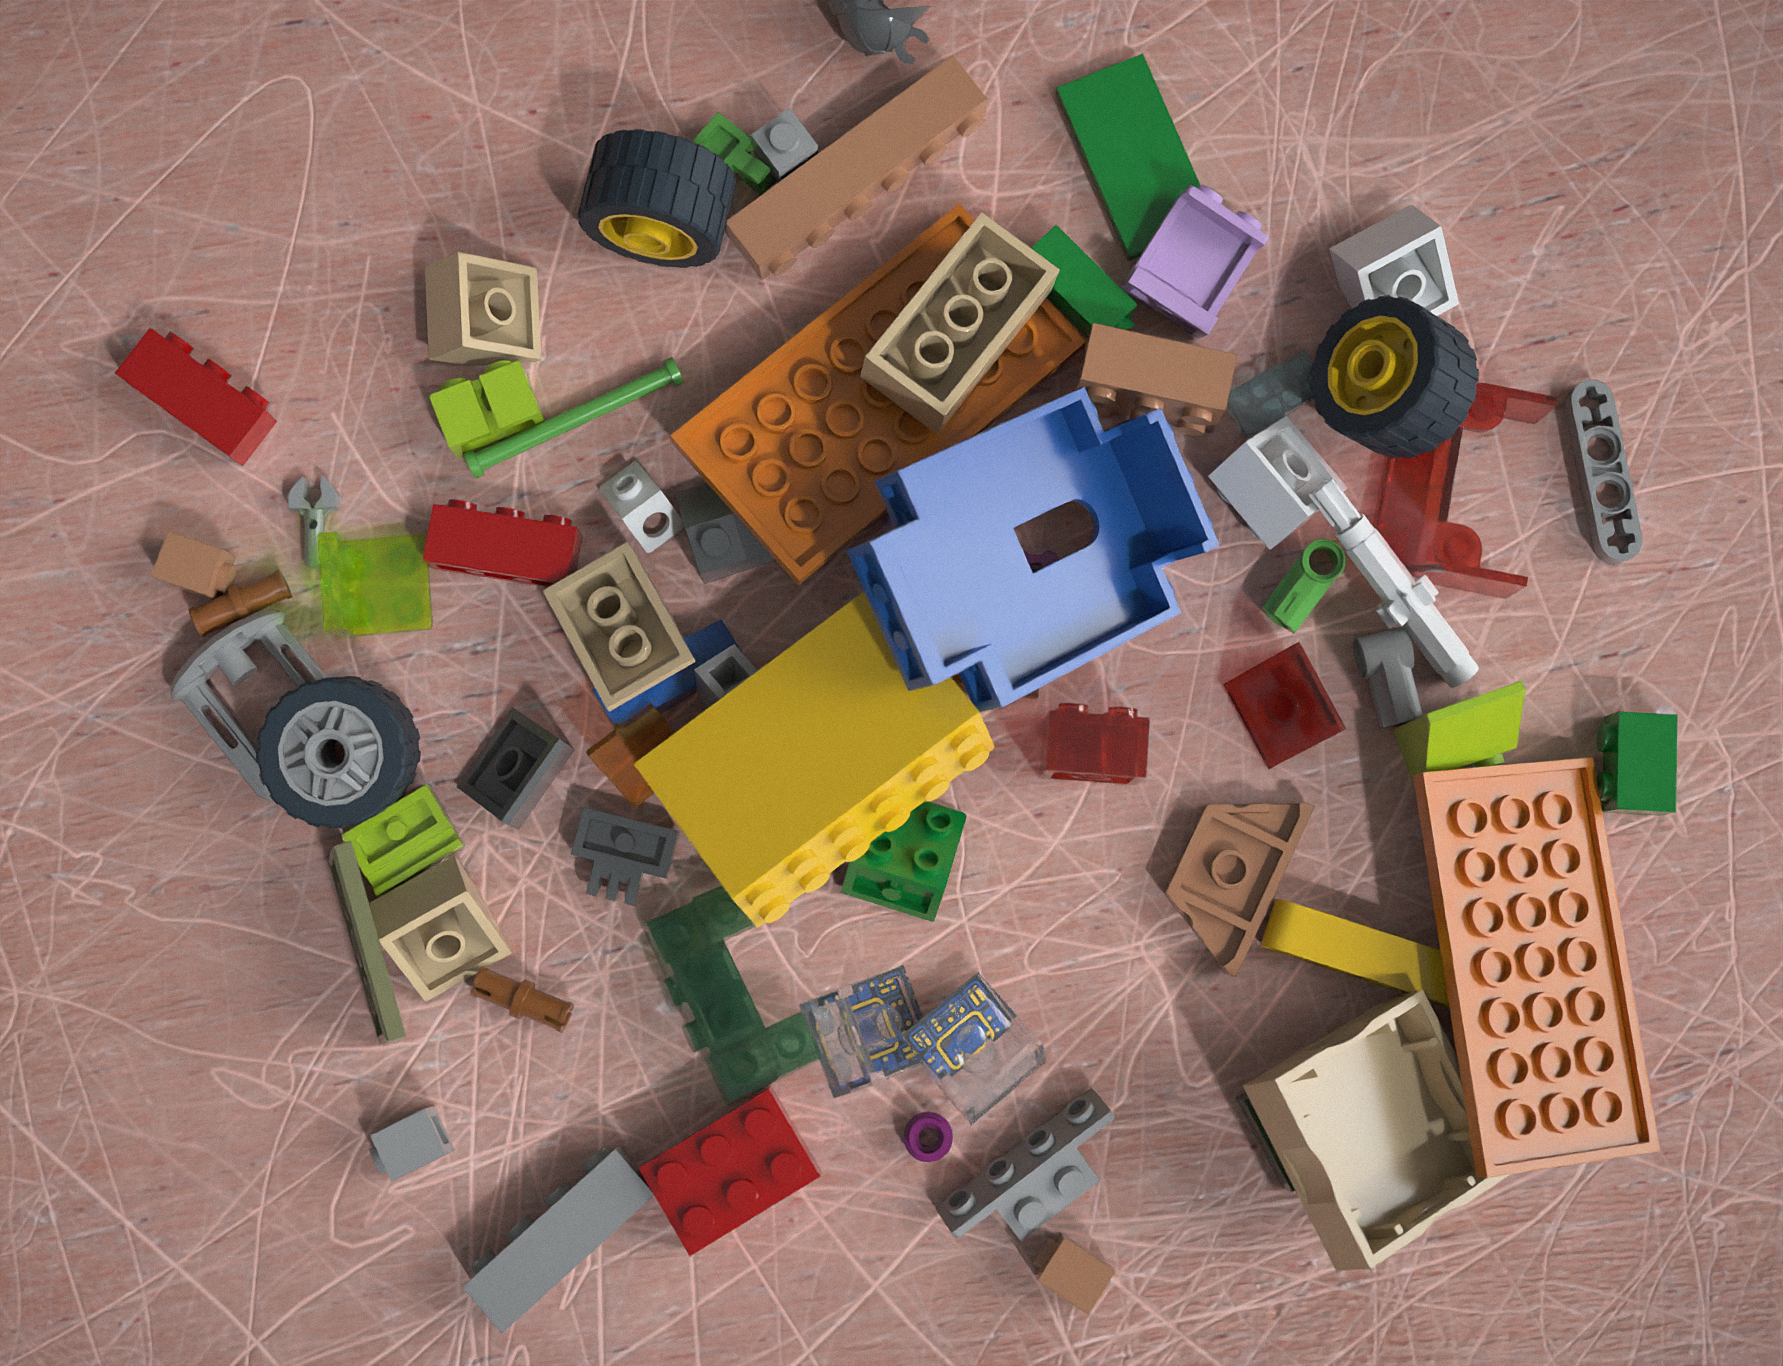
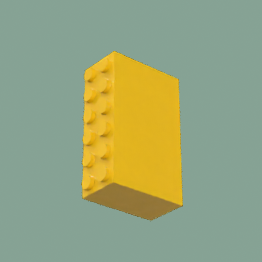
[634,592,995,928]

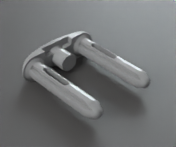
[171,609,327,802]

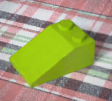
[1393,680,1526,783]

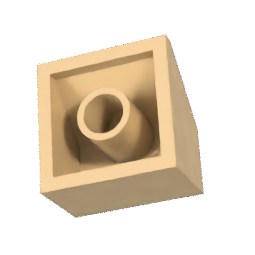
[425,252,541,366]
[369,855,512,1002]

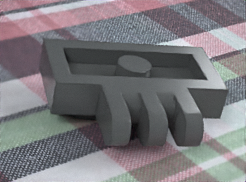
[571,807,680,906]

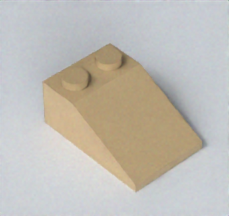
[543,542,696,712]

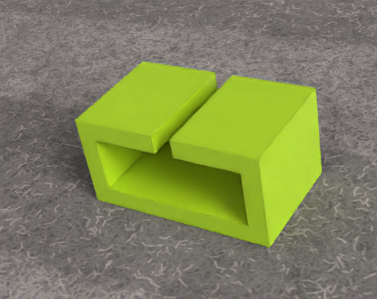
[429,360,545,458]

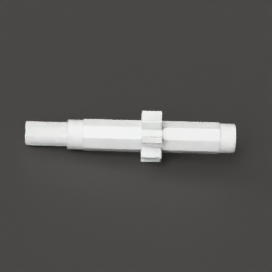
[1309,478,1479,688]

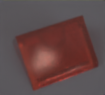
[1223,642,1346,770]

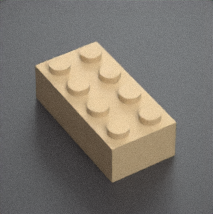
[860,212,1060,435]

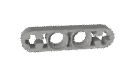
[1565,379,1642,565]

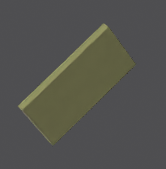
[328,841,406,1047]

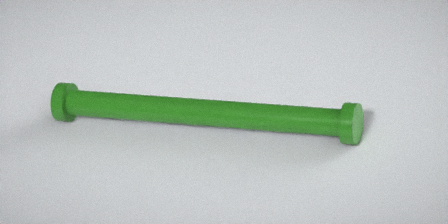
[463,357,684,479]

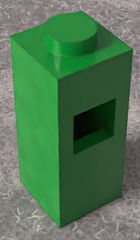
[1031,225,1137,338]

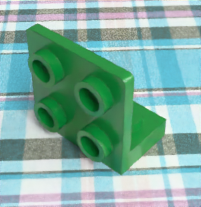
[841,801,967,922]

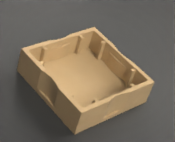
[1243,990,1510,1271]

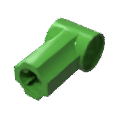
[1260,539,1346,634]

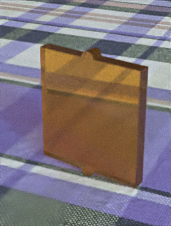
[586,703,676,808]

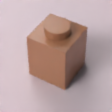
[151,531,236,600]
[1033,1233,1115,1315]

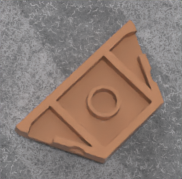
[1164,803,1315,977]

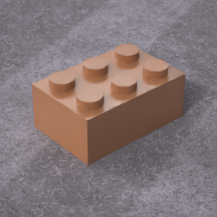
[1076,323,1238,436]

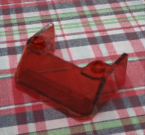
[1373,383,1558,599]

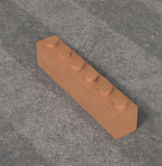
[726,55,988,280]

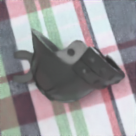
[825,0,931,64]

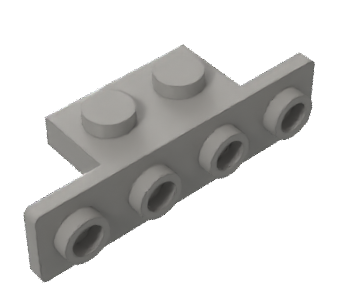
[936,1089,1115,1241]

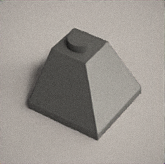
[675,483,776,584]

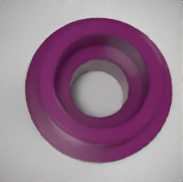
[903,1112,953,1162]

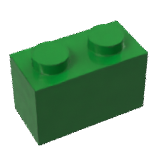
[1597,711,1678,816]

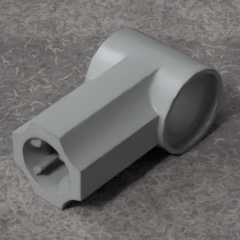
[1353,627,1423,729]

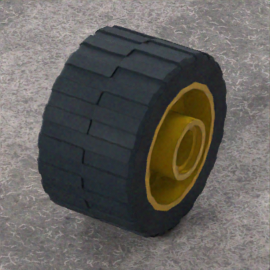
[577,129,736,268]
[1310,295,1479,459]

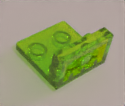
[317,531,433,639]

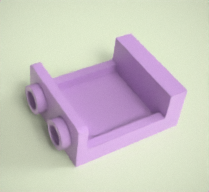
[1120,185,1269,339]

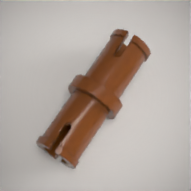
[188,569,293,638]
[470,966,574,1033]

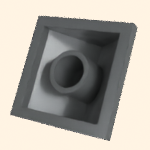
[457,707,575,830]

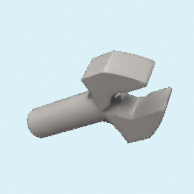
[288,476,341,569]

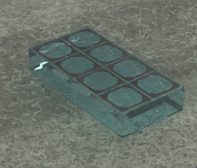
[1226,349,1314,439]

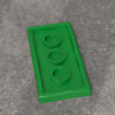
[1055,54,1200,261]

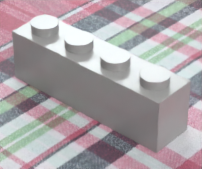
[462,1146,654,1333]

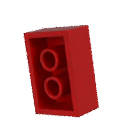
[639,1086,822,1256]

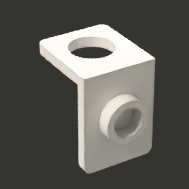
[599,461,684,553]

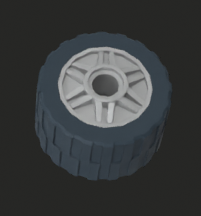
[256,676,421,828]

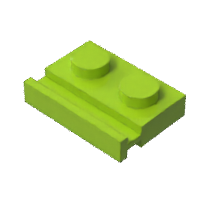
[341,784,465,897]

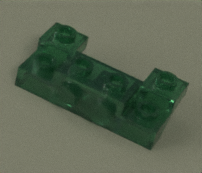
[643,885,823,1107]

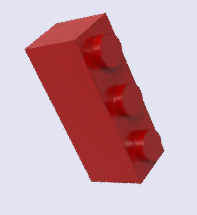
[115,328,277,467]
[422,499,583,588]

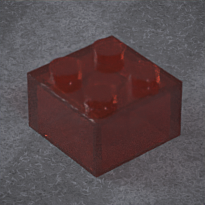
[1039,703,1150,786]

